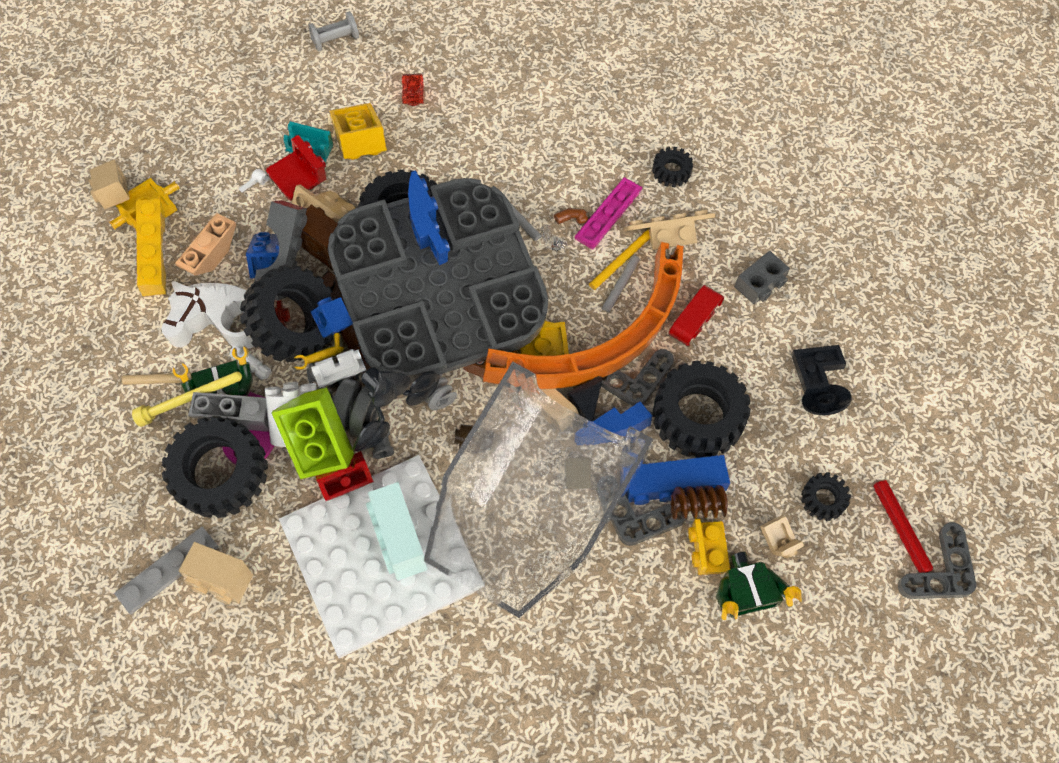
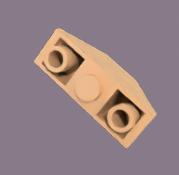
[175,213,236,275]

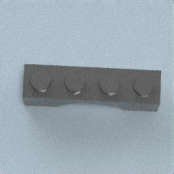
[254,200,307,301]

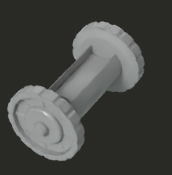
[308,11,359,51]

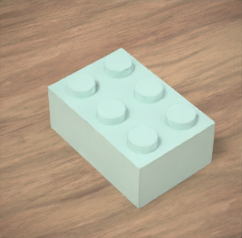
[366,482,427,581]

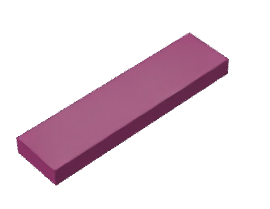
[575,177,642,250]

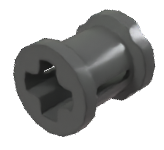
[372,430,395,459]

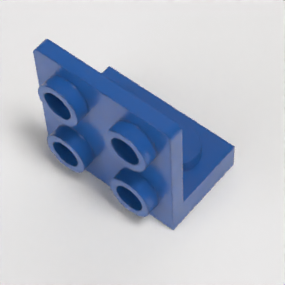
[246,232,279,278]

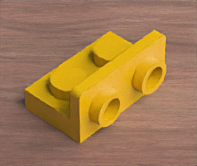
[688,518,730,575]

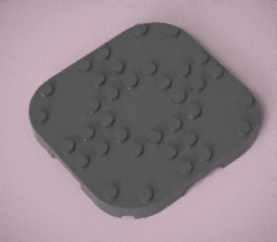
[328,178,548,382]

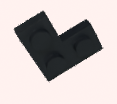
[791,345,846,394]

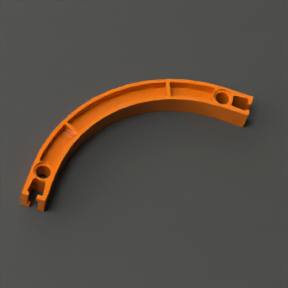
[483,242,684,389]

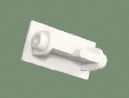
[311,349,366,388]

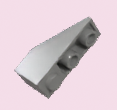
[188,392,269,432]

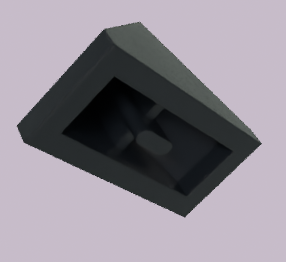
[568,376,603,426]

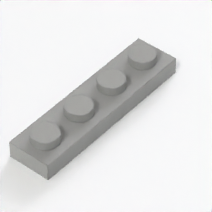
[114,526,219,615]

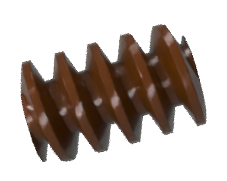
[671,485,728,520]

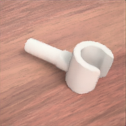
[239,169,269,193]

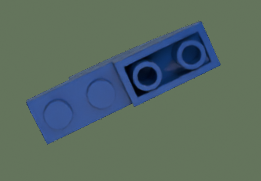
[408,170,450,265]

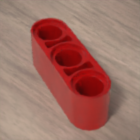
[668,285,725,347]

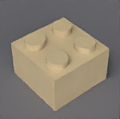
[179,542,253,605]

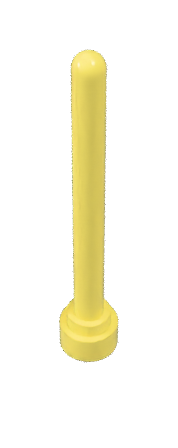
[132,372,242,427]

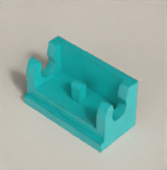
[284,121,334,162]

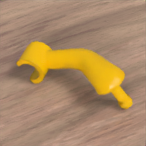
[294,333,344,370]

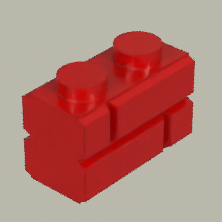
[315,451,374,501]

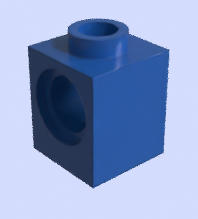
[311,297,353,338]

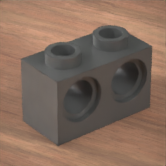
[734,251,790,305]

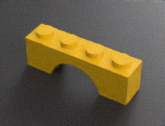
[136,199,166,296]

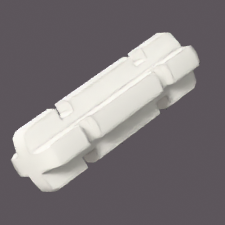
[229,346,271,380]

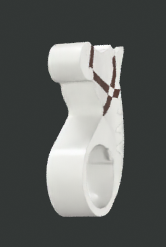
[161,281,254,349]

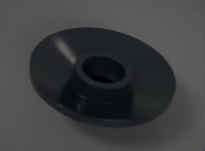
[801,385,852,416]

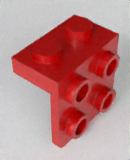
[266,135,327,201]

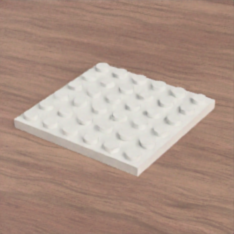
[279,455,484,658]

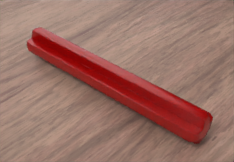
[873,480,933,573]

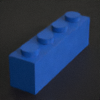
[623,455,730,505]

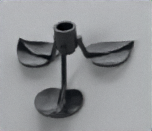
[352,367,440,452]

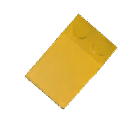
[329,103,387,160]

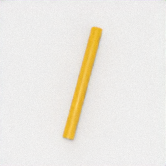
[589,228,650,290]

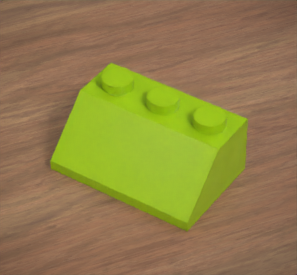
[271,387,354,479]

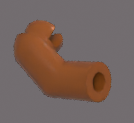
[554,208,588,225]

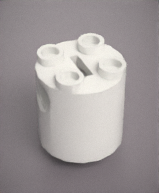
[265,382,317,452]

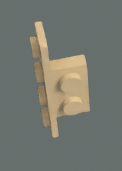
[292,185,355,223]
[624,210,715,250]

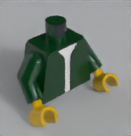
[173,346,253,396]
[716,552,802,620]

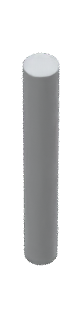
[510,203,542,241]
[602,255,640,312]

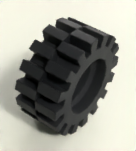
[652,147,693,188]
[801,472,851,521]

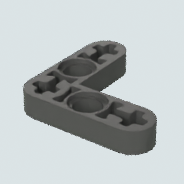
[601,349,674,406]
[597,476,688,546]
[898,522,976,599]

